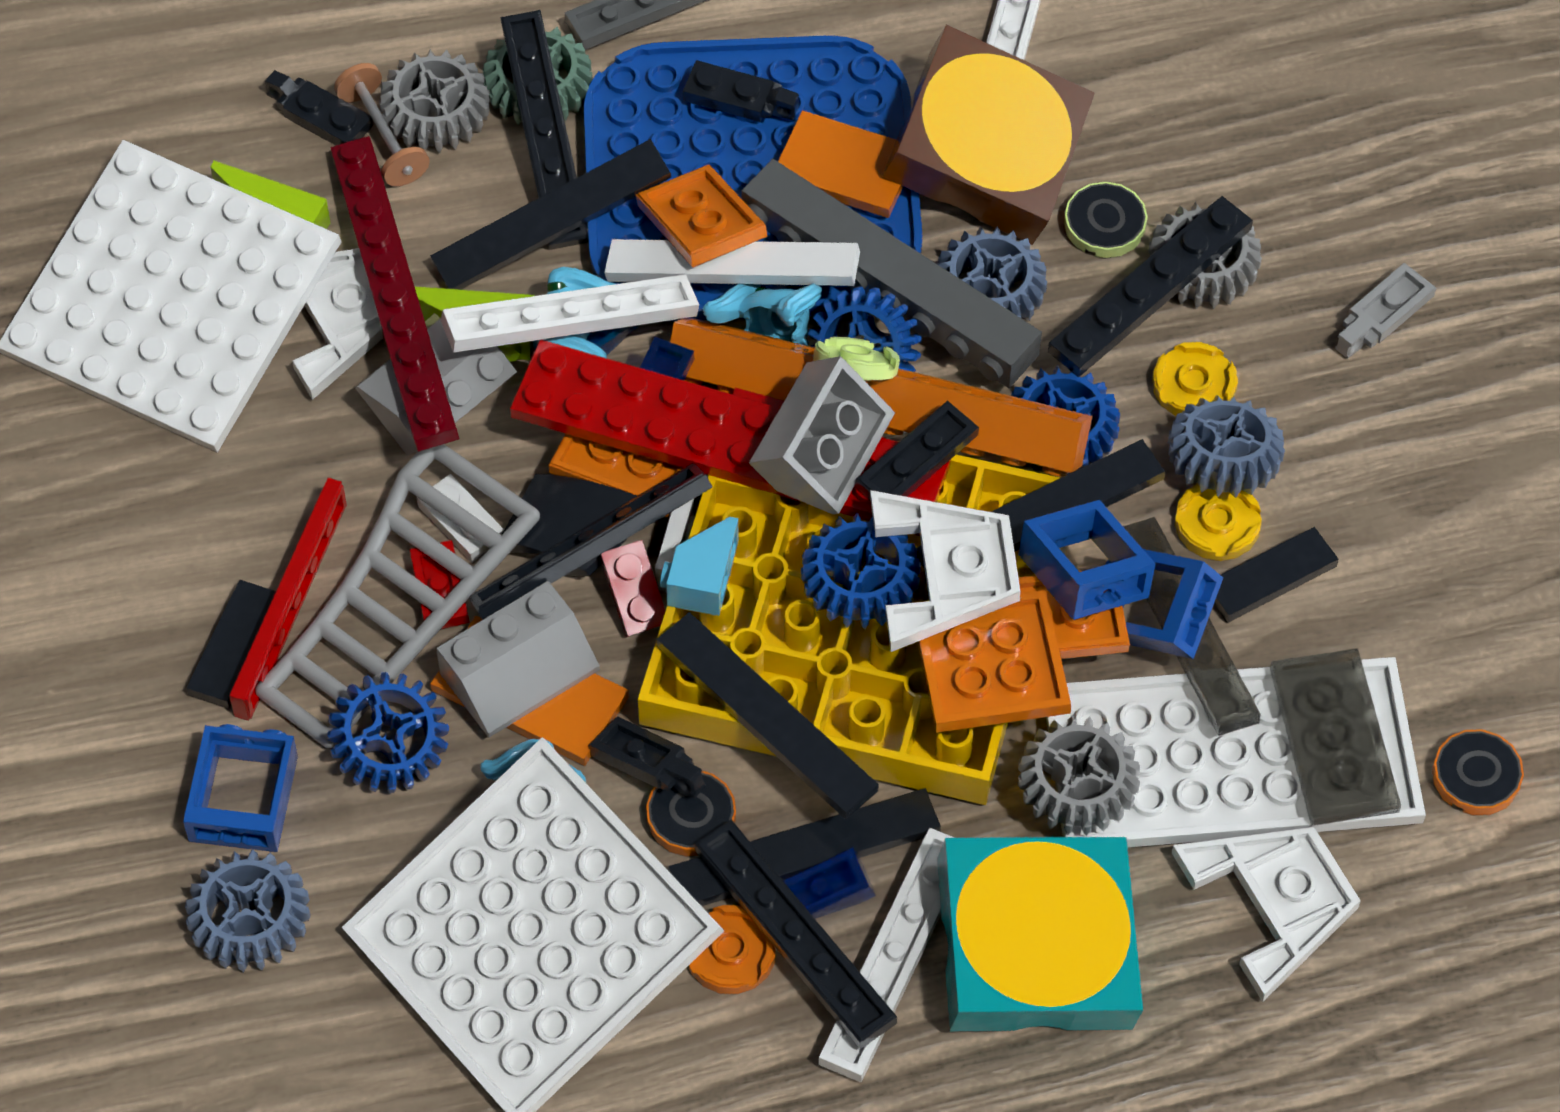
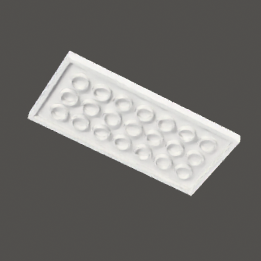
[1046,657,1426,847]

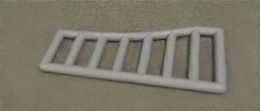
[255,444,540,748]

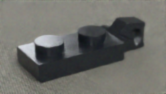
[683,60,799,122]
[265,70,374,146]
[588,716,706,798]

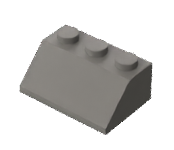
[355,318,517,455]
[749,356,895,514]
[436,581,600,738]

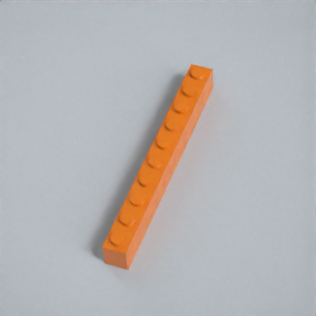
[665,317,1092,477]

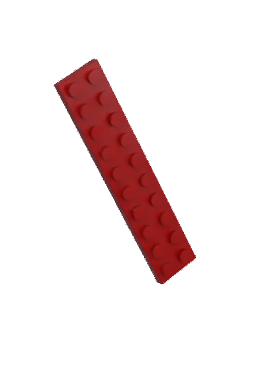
[510,340,951,536]

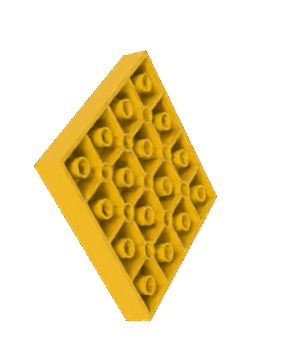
[638,440,1060,805]

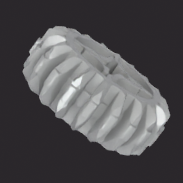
[379,49,490,153]
[1148,201,1262,309]
[1018,715,1140,836]

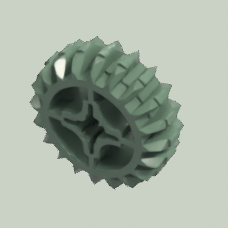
[482,27,593,125]

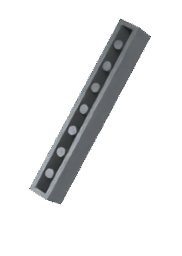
[742,159,1042,388]

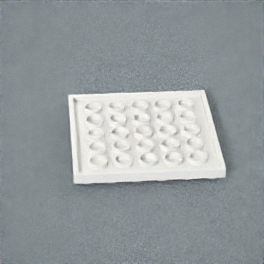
[0,140,341,453]
[342,737,724,1112]

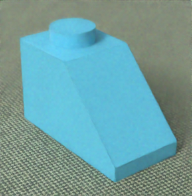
[660,517,739,616]

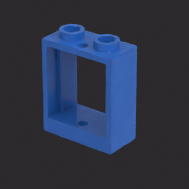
[1018,500,1155,620]
[1105,549,1223,659]
[183,724,298,852]

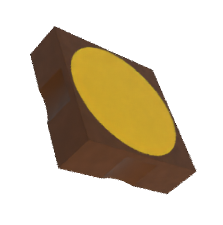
[882,24,1095,245]

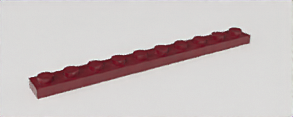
[330,136,460,452]

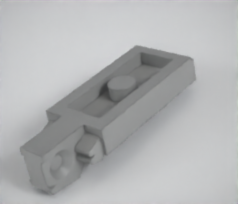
[1335,263,1436,359]

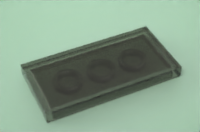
[1270,648,1401,826]

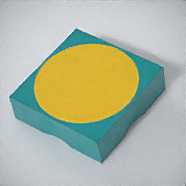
[937,837,1143,1032]

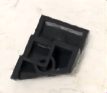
[502,474,637,576]

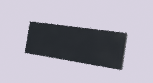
[855,401,979,501]
[1214,526,1339,623]
[186,580,276,709]

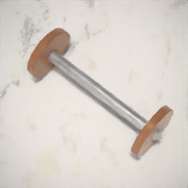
[334,63,430,186]

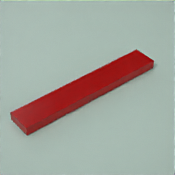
[229,478,347,721]

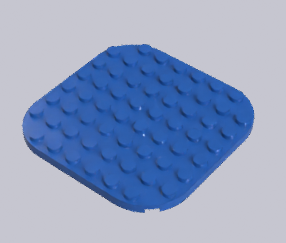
[584,35,922,321]

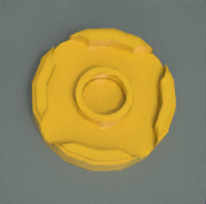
[1152,342,1238,416]
[1175,484,1262,561]

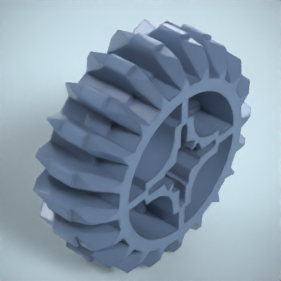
[938,226,1047,321]
[1167,395,1285,498]
[185,849,311,973]

